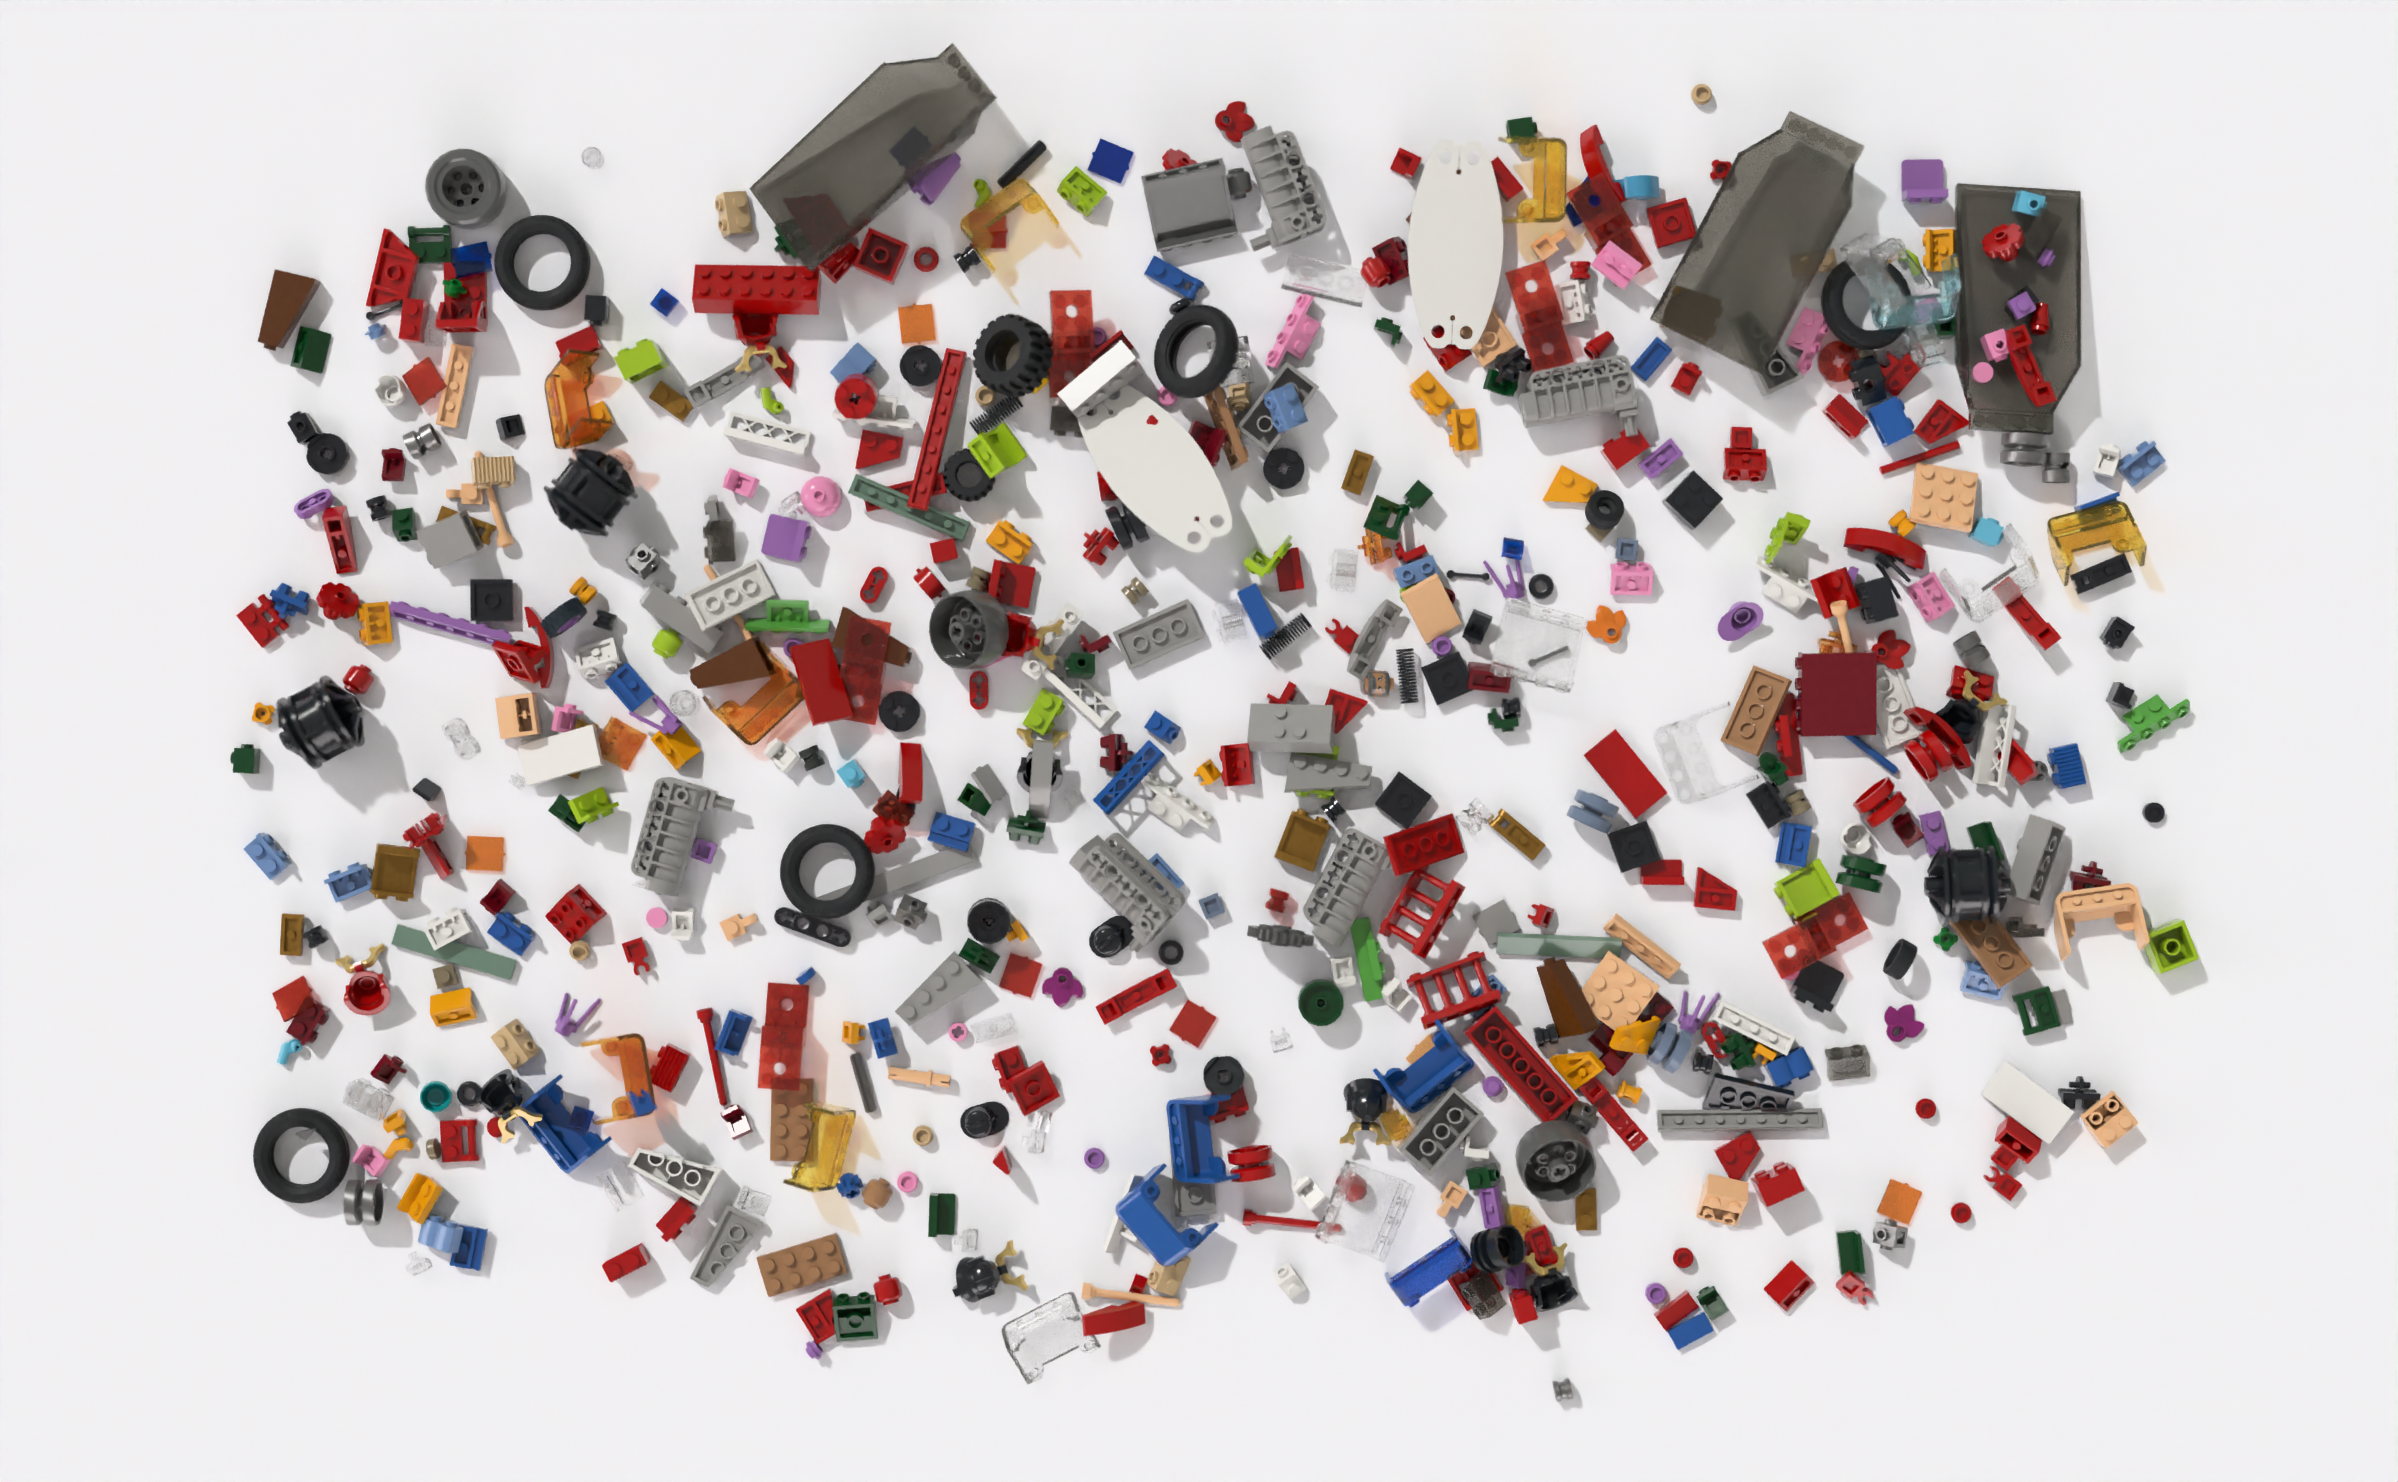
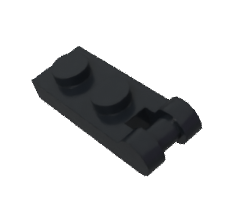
[2069,553,2132,595]

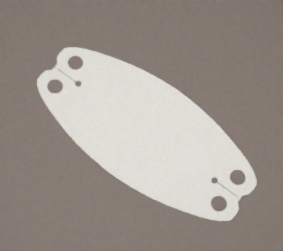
[1408,140,1503,349]
[1077,385,1232,553]

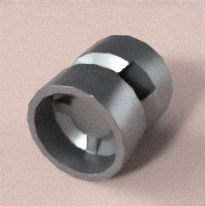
[403,423,442,460]
[2042,452,2070,483]
[1952,630,1990,669]

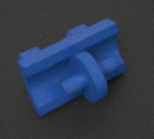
[269,583,310,619]
[868,1017,898,1059]

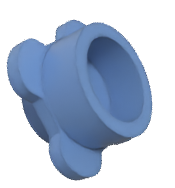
[365,323,386,340]

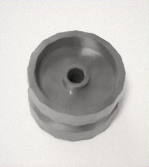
[2000,432,2048,467]
[343,1179,384,1226]

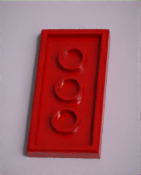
[789,638,853,726]
[1583,729,1668,819]
[1383,813,1465,877]

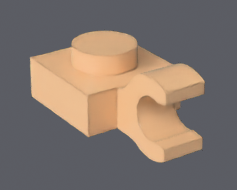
[1530,229,1567,262]
[446,483,484,505]
[719,913,758,941]
[1436,1180,1468,1218]

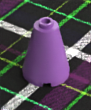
[904,150,961,206]

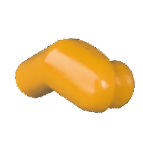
[384,1137,414,1160]

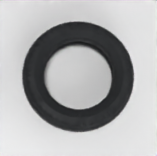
[494,215,590,311]
[1821,255,1912,350]
[1154,305,1239,398]
[780,824,875,919]
[253,1108,350,1203]

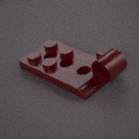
[1587,992,1674,1077]

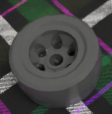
[425,149,507,229]
[929,590,1009,669]
[1515,1120,1596,1202]

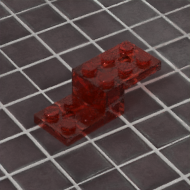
[1565,172,1652,287]
[1505,260,1574,373]
[1048,290,1095,399]
[839,615,892,725]
[1761,892,1868,979]
[757,982,810,1091]

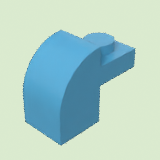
[1613,175,1660,200]

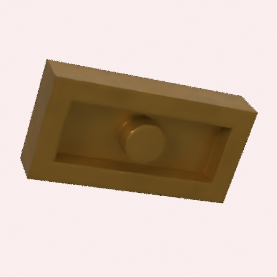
[649,381,693,422]
[1341,449,1374,496]
[280,913,305,956]
[1575,1188,1597,1231]

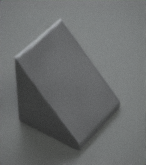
[295,1128,317,1141]

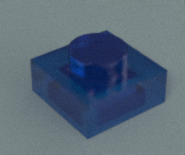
[650,288,679,317]
[1501,537,1524,560]
[568,1106,594,1132]

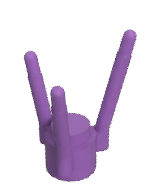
[1483,554,1525,601]
[629,695,683,735]
[1678,991,1720,1034]
[554,993,601,1037]

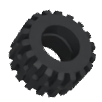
[943,448,996,502]

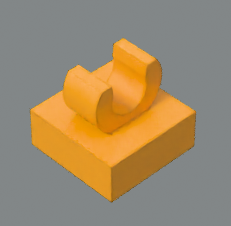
[1194,759,1221,786]
[1006,919,1029,942]
[842,1021,866,1044]
[1752,1041,1777,1065]
[383,1108,407,1136]

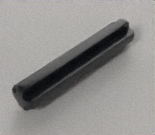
[997,140,1047,190]

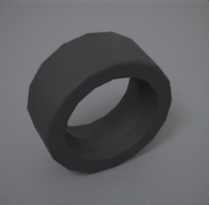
[1883,938,1917,980]

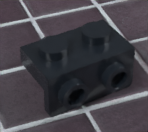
[1745,781,1791,829]

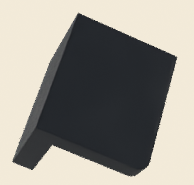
[2106,682,2135,709]

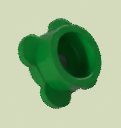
[442,279,467,298]
[1933,927,1958,951]

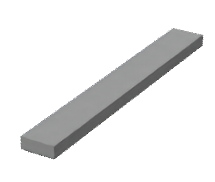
[815,843,977,902]
[1656,1108,1824,1132]

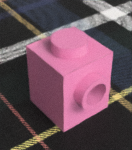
[1980,328,2009,363]

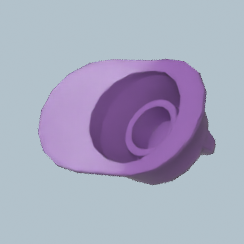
[1717,601,1764,641]

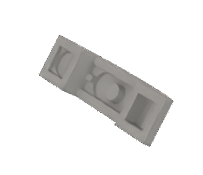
[683,354,766,408]
[1347,599,1403,681]
[1028,740,1054,818]

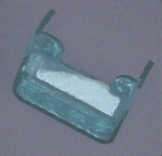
[1866,254,1961,330]

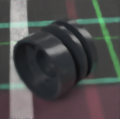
[967,897,1011,944]
[1470,1224,1525,1274]

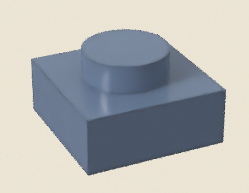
[1614,538,1639,561]
[1198,893,1225,920]

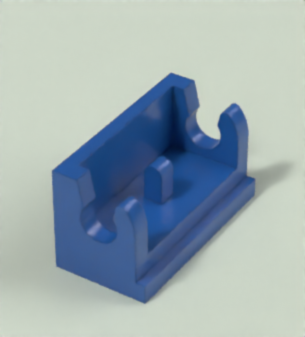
[715,1009,753,1056]
[626,1089,658,1117]

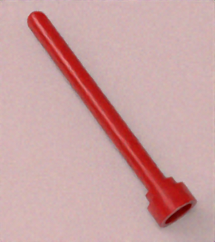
[696,1007,728,1106]
[1242,1209,1342,1232]

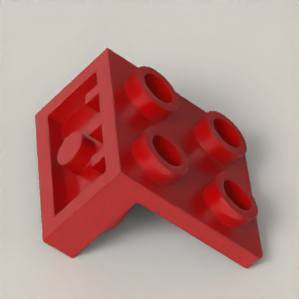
[988,559,1036,608]
[545,884,608,944]

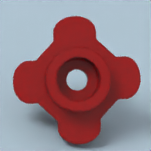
[1710,159,1732,182]
[1150,1044,1172,1066]

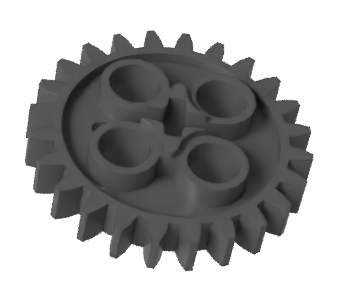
[1247,924,1315,948]

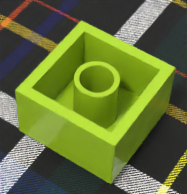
[614,338,668,384]
[2144,919,2199,974]

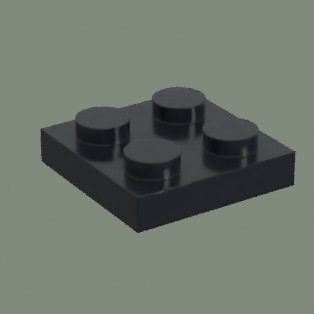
[470,579,514,621]
[1421,651,1473,705]
[1374,771,1432,828]
[1607,821,1660,873]

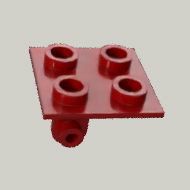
[402,812,447,849]

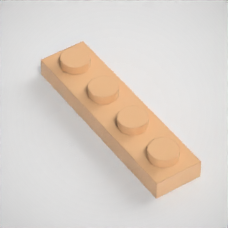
[435,343,474,429]
[1603,913,1681,980]

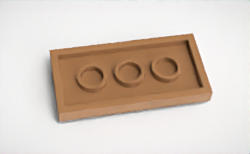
[1203,386,1249,471]
[1720,665,1792,757]
[1949,917,2033,989]
[770,1077,814,1161]
[756,1233,848,1297]

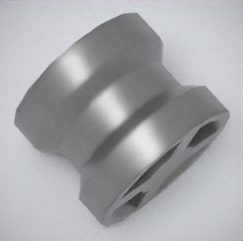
[2031,760,2048,781]
[1552,1378,1573,1402]

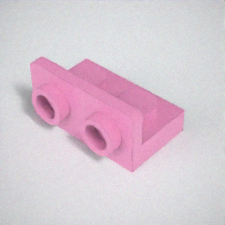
[1591,240,1642,289]
[1610,562,1654,595]
[1906,571,1955,622]

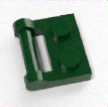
[408,225,453,264]
[1363,495,1410,540]
[2012,986,2061,1036]

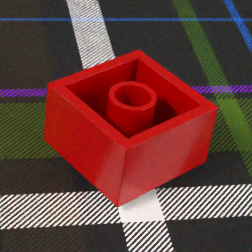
[853,227,910,285]
[1750,1161,1805,1207]

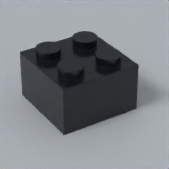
[1662,470,1723,530]
[1855,576,1899,624]

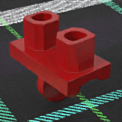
[1082,527,1119,566]

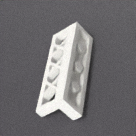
[723,411,812,456]
[1042,654,1117,728]
[1972,701,2017,788]
[1711,999,1796,1056]

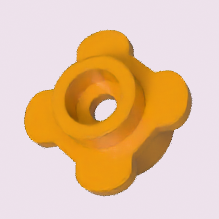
[252,702,275,725]

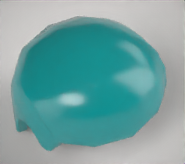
[420,1081,452,1113]

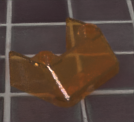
[544,349,612,450]
[703,641,804,745]
[579,1033,656,1125]

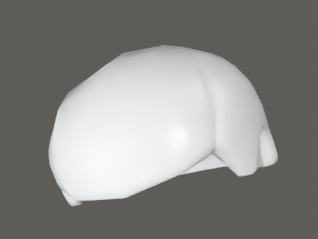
[374,374,406,407]
[1840,822,1872,856]

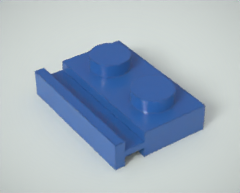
[604,662,655,712]
[927,812,976,853]
[1775,822,1813,867]
[450,1224,488,1271]

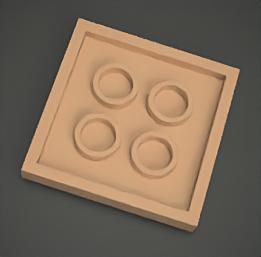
[1909,462,1978,533]
[1581,950,1660,1031]

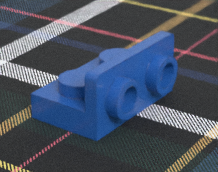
[487,911,536,956]

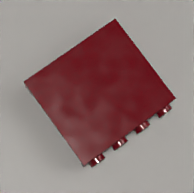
[1795,650,1877,737]

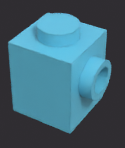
[2011,190,2047,217]
[1968,517,2004,547]
[836,759,867,789]

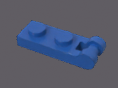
[1144,255,1205,302]

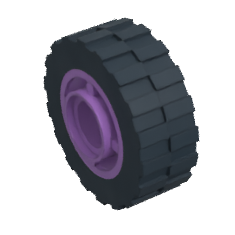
[540,597,587,638]

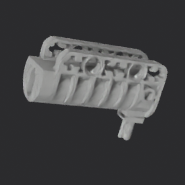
[1241,125,1326,252]
[1518,355,1639,437]
[631,777,735,897]
[1303,828,1414,948]
[1069,833,1185,953]

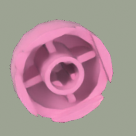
[800,476,842,518]

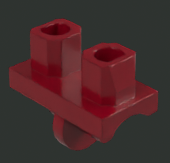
[1100,734,1133,771]
[2069,861,2111,891]

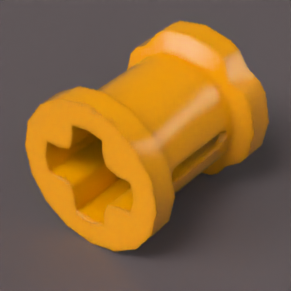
[1616,1080,1643,1104]

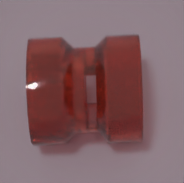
[1264,888,1290,913]

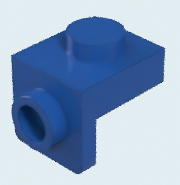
[1144,710,1181,745]

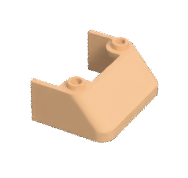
[2054,883,2150,961]

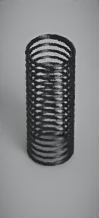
[969,397,1024,435]
[1259,613,1312,660]
[1395,648,1419,704]

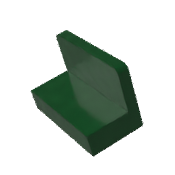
[290,326,332,374]
[1966,821,2004,861]
[928,1193,956,1237]
[1835,1230,1865,1275]

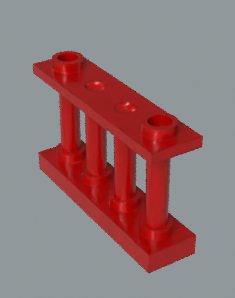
[1378,866,1466,959]
[1406,951,1502,1030]

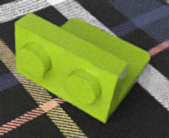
[1764,511,1811,564]
[1242,535,1292,578]

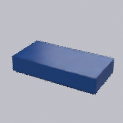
[1631,337,1673,382]
[1667,1312,1714,1350]

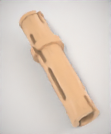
[887,1066,951,1088]

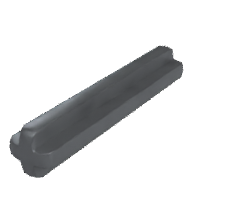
[850,1053,876,1113]

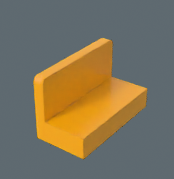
[650,726,701,771]
[430,987,477,1027]

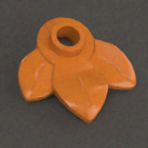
[1585,605,1626,644]

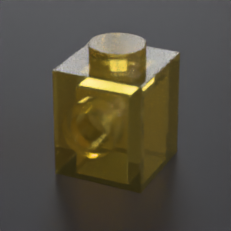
[1379,1107,1410,1142]
[1505,1203,1532,1234]

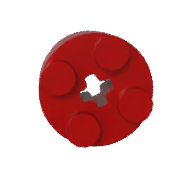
[834,373,879,419]

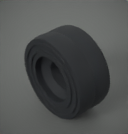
[1585,490,1624,530]

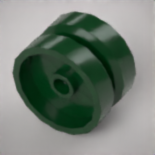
[1835,855,1887,893]
[1298,979,1344,1026]

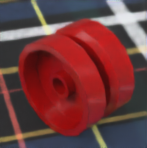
[1903,730,1954,783]
[1853,777,1907,828]
[1227,1145,1276,1182]

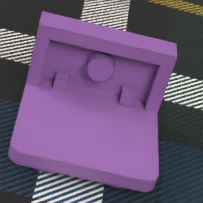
[1901,159,1948,204]
[761,514,812,563]

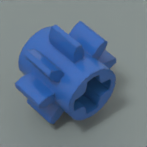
[836,1173,864,1199]

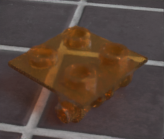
[598,716,647,771]

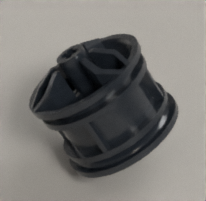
[543,447,639,537]
[276,675,365,769]
[1924,845,2011,925]

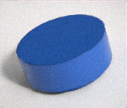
[796,966,816,985]

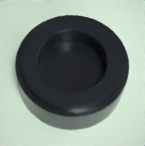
[2142,802,2165,823]

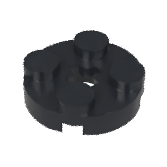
[899,345,941,387]
[306,433,350,475]
[1263,448,1304,490]
[879,691,921,732]
[1203,1056,1245,1096]

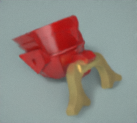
[732,314,787,373]
[1001,611,1064,670]
[335,943,391,1015]

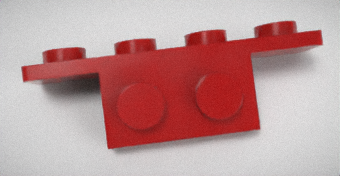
[1773,693,1803,777]

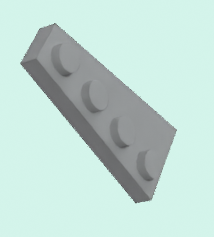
[1284,752,1373,793]
[690,1204,765,1288]

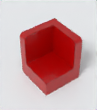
[1390,147,1422,180]
[930,538,958,565]

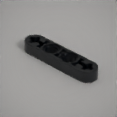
[774,907,852,947]

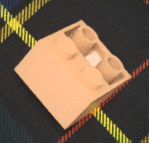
[495,693,542,739]
[2080,1090,2139,1149]
[1696,1173,1749,1226]

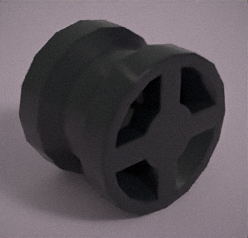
[593,609,617,631]
[1502,697,1521,719]
[1321,797,1346,823]
[303,925,329,949]
[1692,1051,1714,1075]

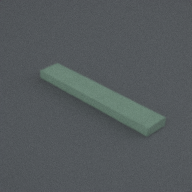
[848,474,971,542]
[391,924,517,980]
[1496,932,1622,958]

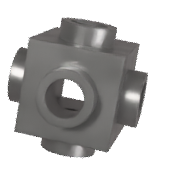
[625,543,661,580]
[893,894,928,930]
[1565,1100,1599,1135]
[1873,1219,1908,1250]

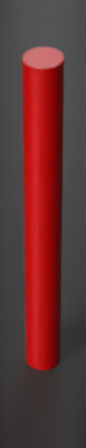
[1879,441,1960,475]

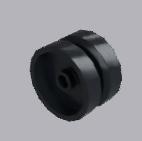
[1105,502,1150,551]

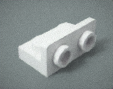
[1555,280,1593,326]
[574,637,623,679]
[423,907,473,950]

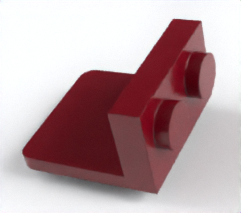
[1188,420,1227,468]

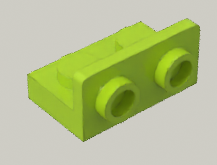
[1057,166,1108,217]
[1022,688,1065,736]
[568,786,619,824]

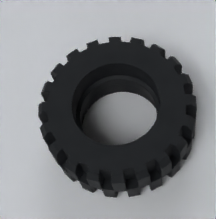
[973,314,1053,398]

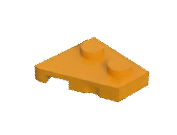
[1543,465,1598,503]
[1609,1016,1661,1055]
[1549,1051,1605,1091]

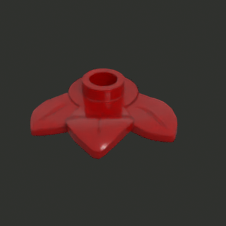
[1215,101,1255,142]
[1871,630,1911,670]

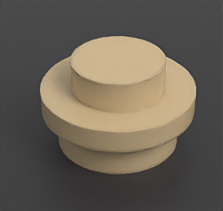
[1691,84,1712,105]
[975,386,996,407]
[569,940,590,961]
[912,1125,933,1146]

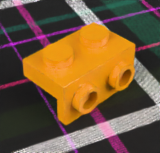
[1922,229,1955,273]

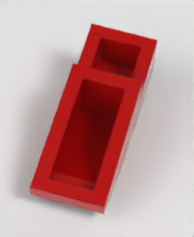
[898,742,923,804]
[1082,1301,1146,1336]

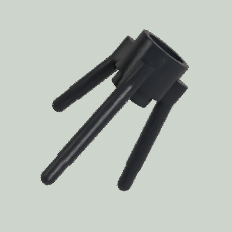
[1874,553,1917,599]

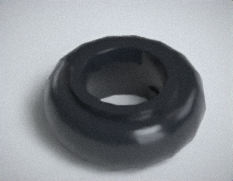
[1169,298,1193,315]
[1528,574,1554,599]
[1158,940,1184,965]
[457,1081,481,1107]

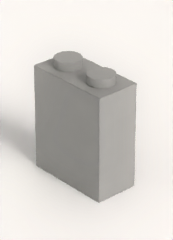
[416,510,484,569]

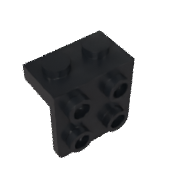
[1789,956,1844,1013]

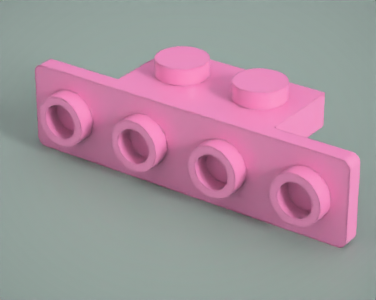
[1265,291,1321,369]
[1786,307,1830,376]

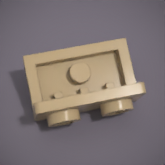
[715,191,753,237]
[490,1019,540,1070]
[1147,1256,1191,1296]

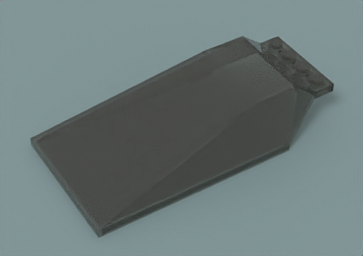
[749,43,997,271]
[1650,111,1865,375]
[1954,183,2081,435]

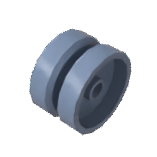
[1566,789,1619,834]
[1646,1020,1694,1074]

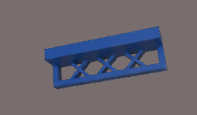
[1093,740,1165,816]

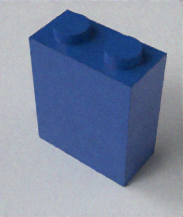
[1236,583,1278,639]

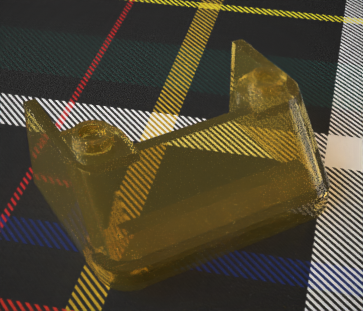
[1498,136,1567,223]
[960,179,1060,274]
[2047,501,2147,586]
[783,1101,856,1193]

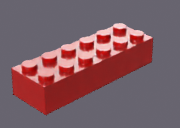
[692,264,822,315]
[1463,1005,1578,1122]

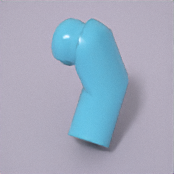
[277,1039,303,1065]

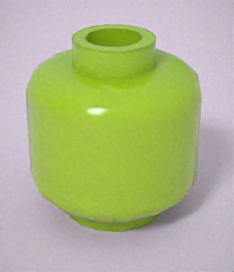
[652,627,683,659]

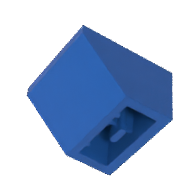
[1865,396,1915,448]

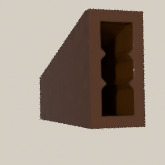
[257,269,321,351]
[831,607,912,667]
[689,636,777,689]
[1536,957,1600,1038]

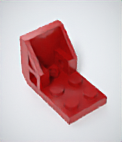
[435,262,488,333]

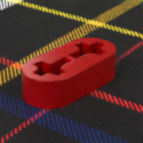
[860,567,889,604]
[969,671,989,710]
[1700,1021,1729,1059]

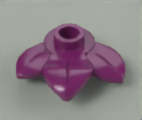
[1042,967,1083,1007]
[1884,1004,1925,1042]

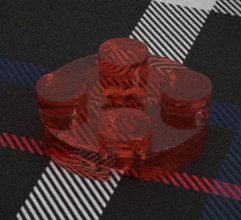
[1817,340,1860,383]

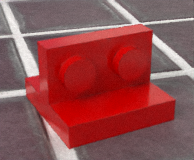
[1810,567,1861,619]
[491,640,547,684]

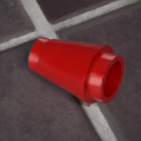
[2029,303,2050,335]
[1583,331,1614,360]

